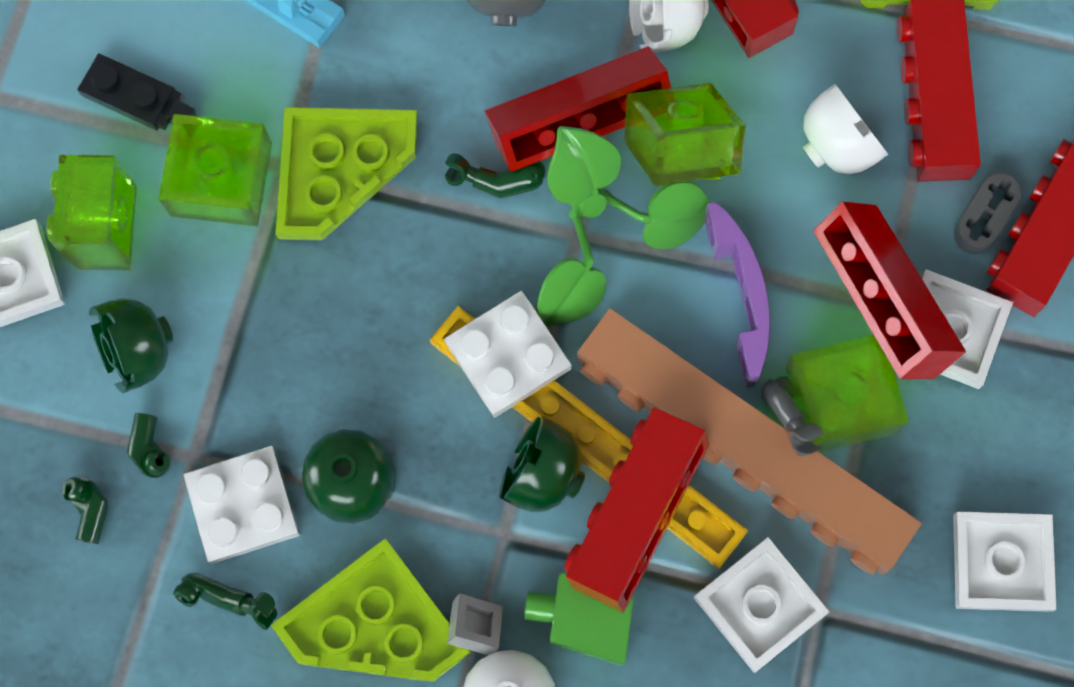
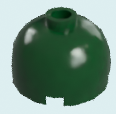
[89,298,173,393]
[499,416,585,512]
[302,429,396,524]

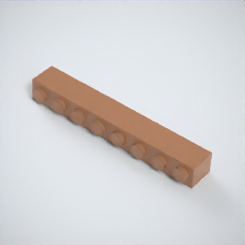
[577,308,922,575]

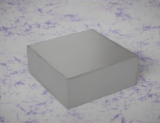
[447,594,503,655]

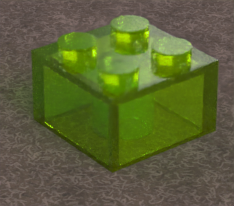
[624,83,746,186]
[158,114,272,226]
[46,155,137,270]
[785,335,909,452]

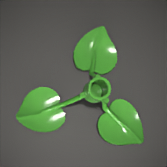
[536,126,711,326]

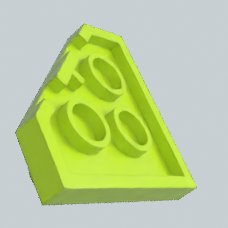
[275,107,418,240]
[271,538,471,682]

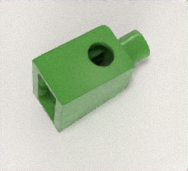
[524,573,634,667]

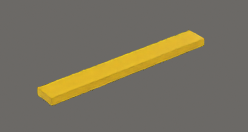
[430,306,748,569]

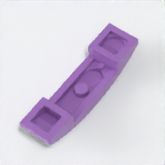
[705,202,770,388]

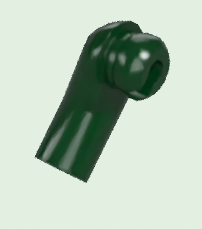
[127,413,170,478]
[62,477,108,544]

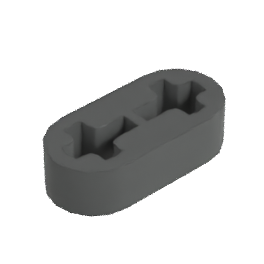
[954,173,1021,254]

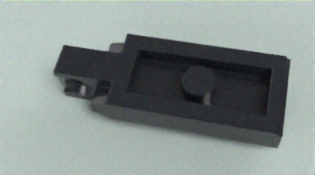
[77,53,200,133]

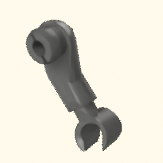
[761,376,824,456]

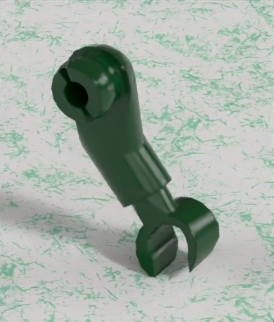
[445,153,546,198]
[173,572,278,630]

